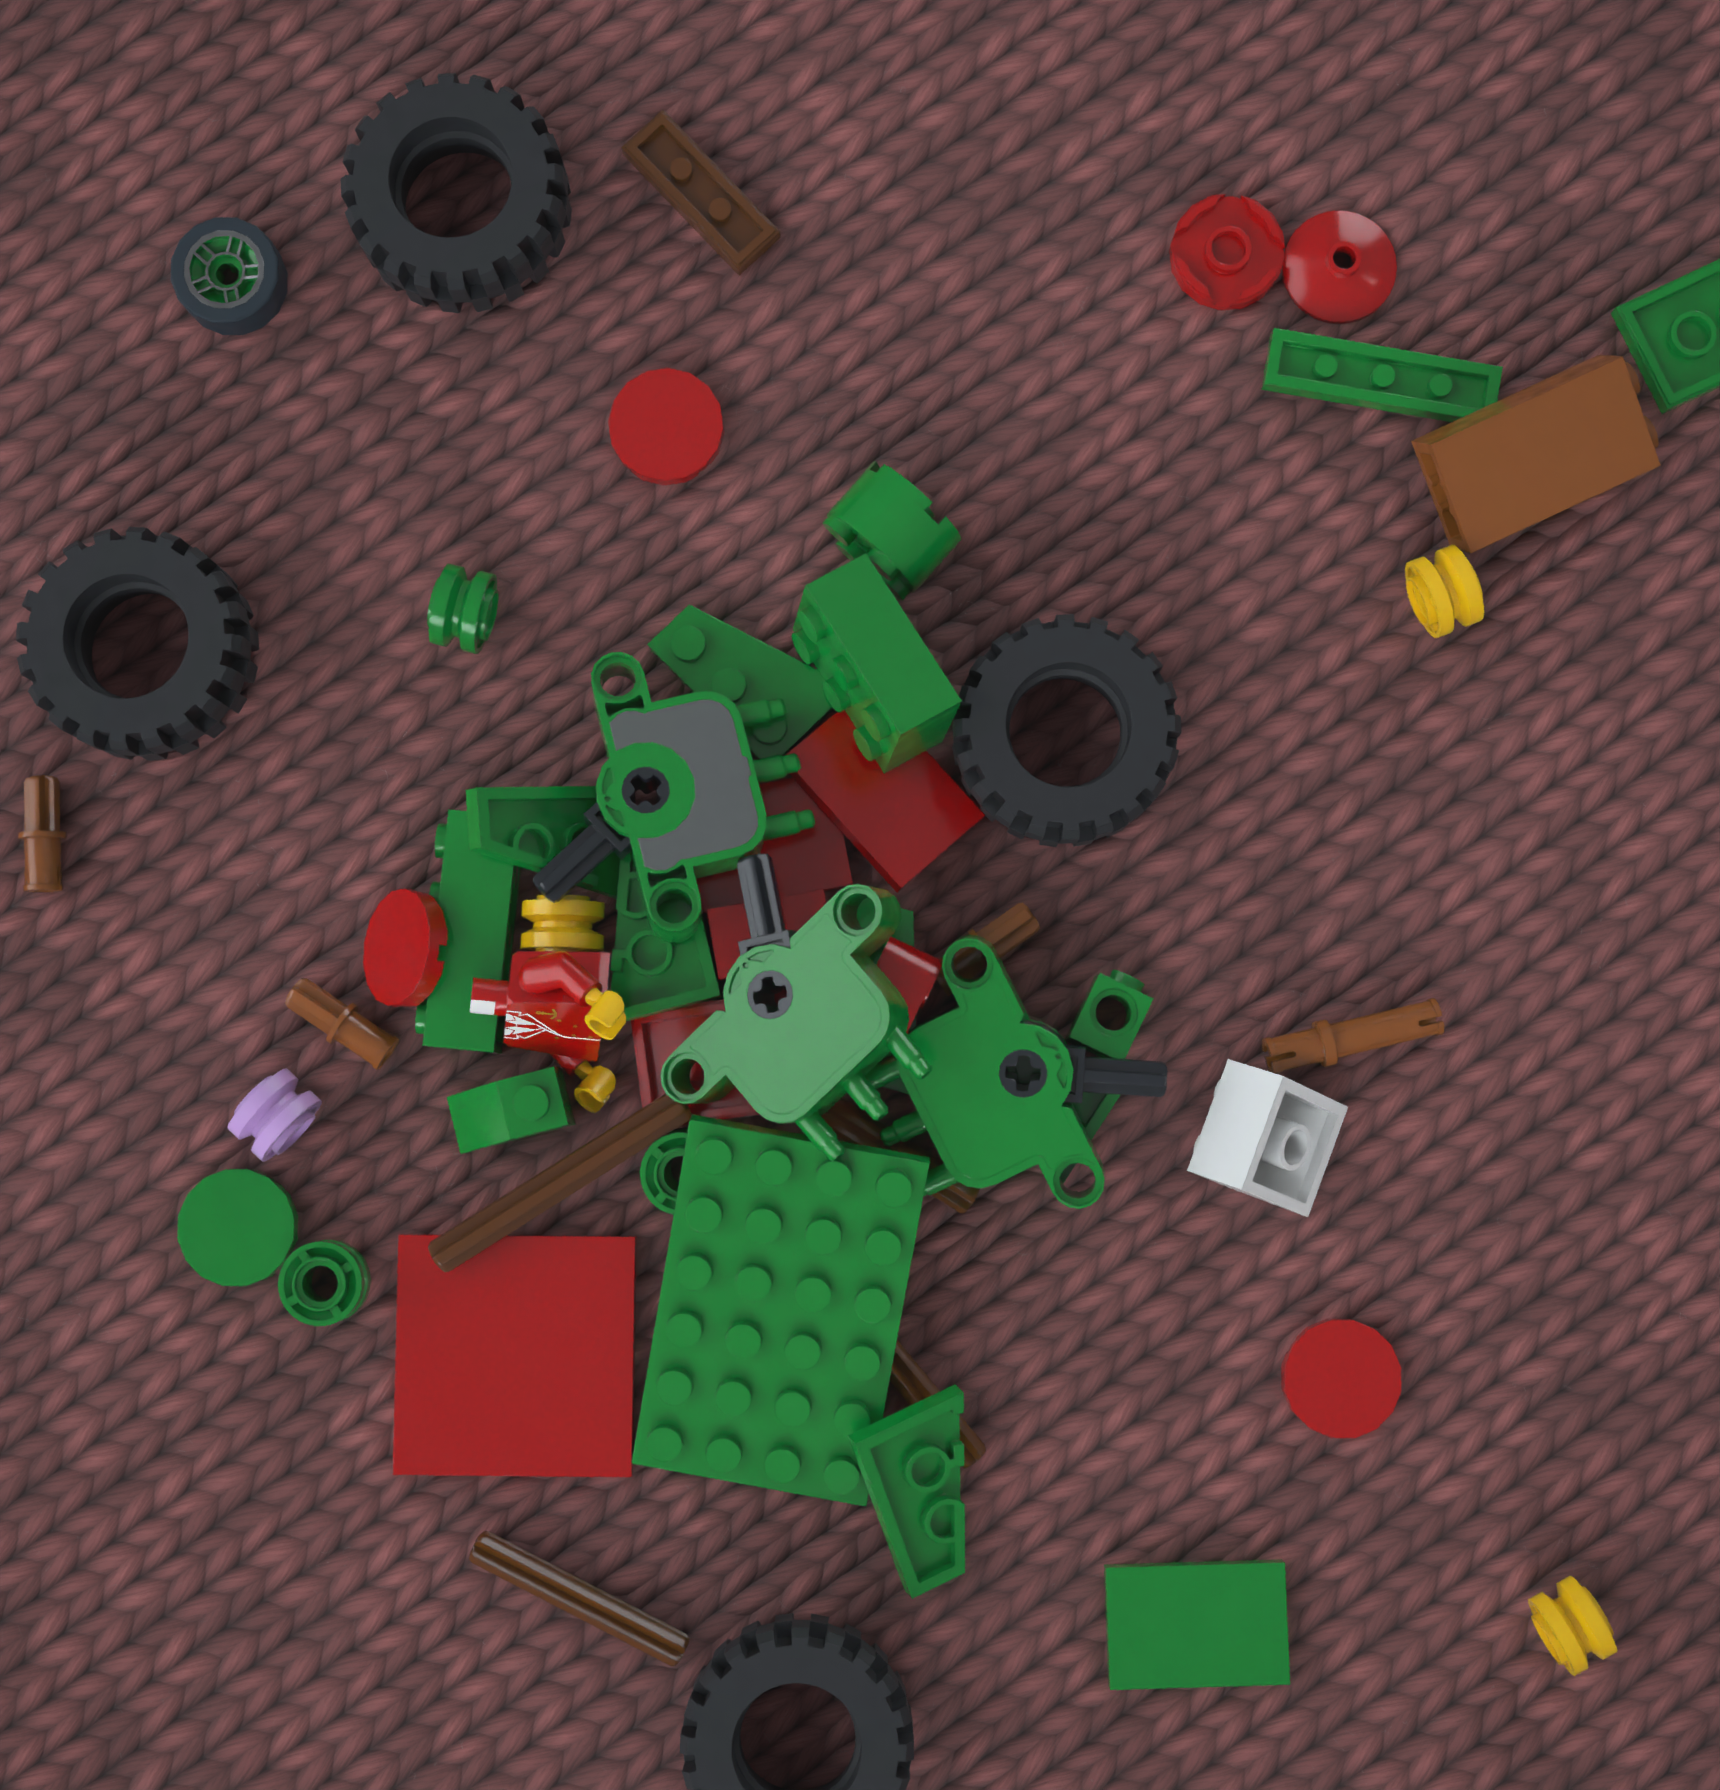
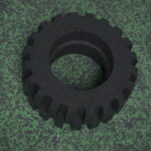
[340,73,572,313]
[16,527,259,761]
[952,614,1181,847]
[680,1613,914,1790]

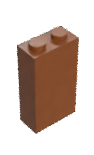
[1411,355,1661,553]

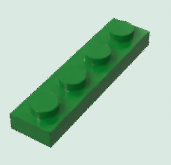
[1261,328,1503,422]

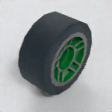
[170,217,288,335]

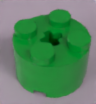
[822,461,961,601]

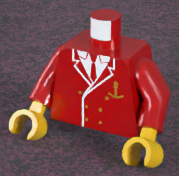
[470,951,627,1113]

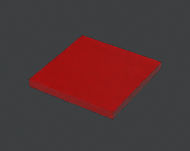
[393,1234,637,1477]

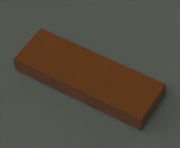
[621,110,781,275]

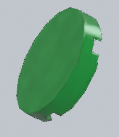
[177,1169,298,1286]

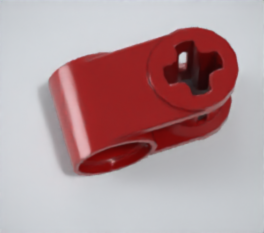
[876,936,943,1053]

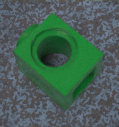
[1064,969,1154,1059]

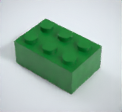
[791,553,962,774]

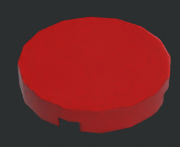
[1169,194,1285,311]
[608,368,724,486]
[363,888,448,1007]
[1281,1319,1402,1438]

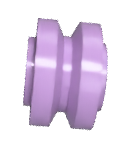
[227,1068,322,1162]

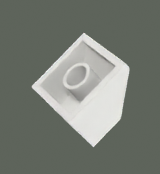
[1187,1059,1348,1217]

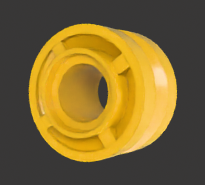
[1405,545,1484,638]
[520,895,605,952]
[1528,1576,1617,1676]

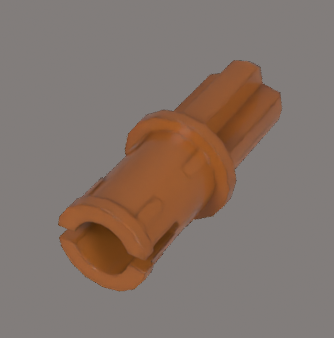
[18,775,67,892]
[936,903,1040,996]
[285,978,400,1070]

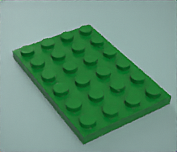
[632,1114,930,1507]

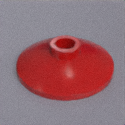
[1282,211,1397,324]

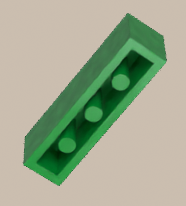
[415,809,522,1054]

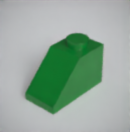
[447,1066,576,1154]

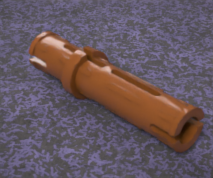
[1262,998,1444,1074]

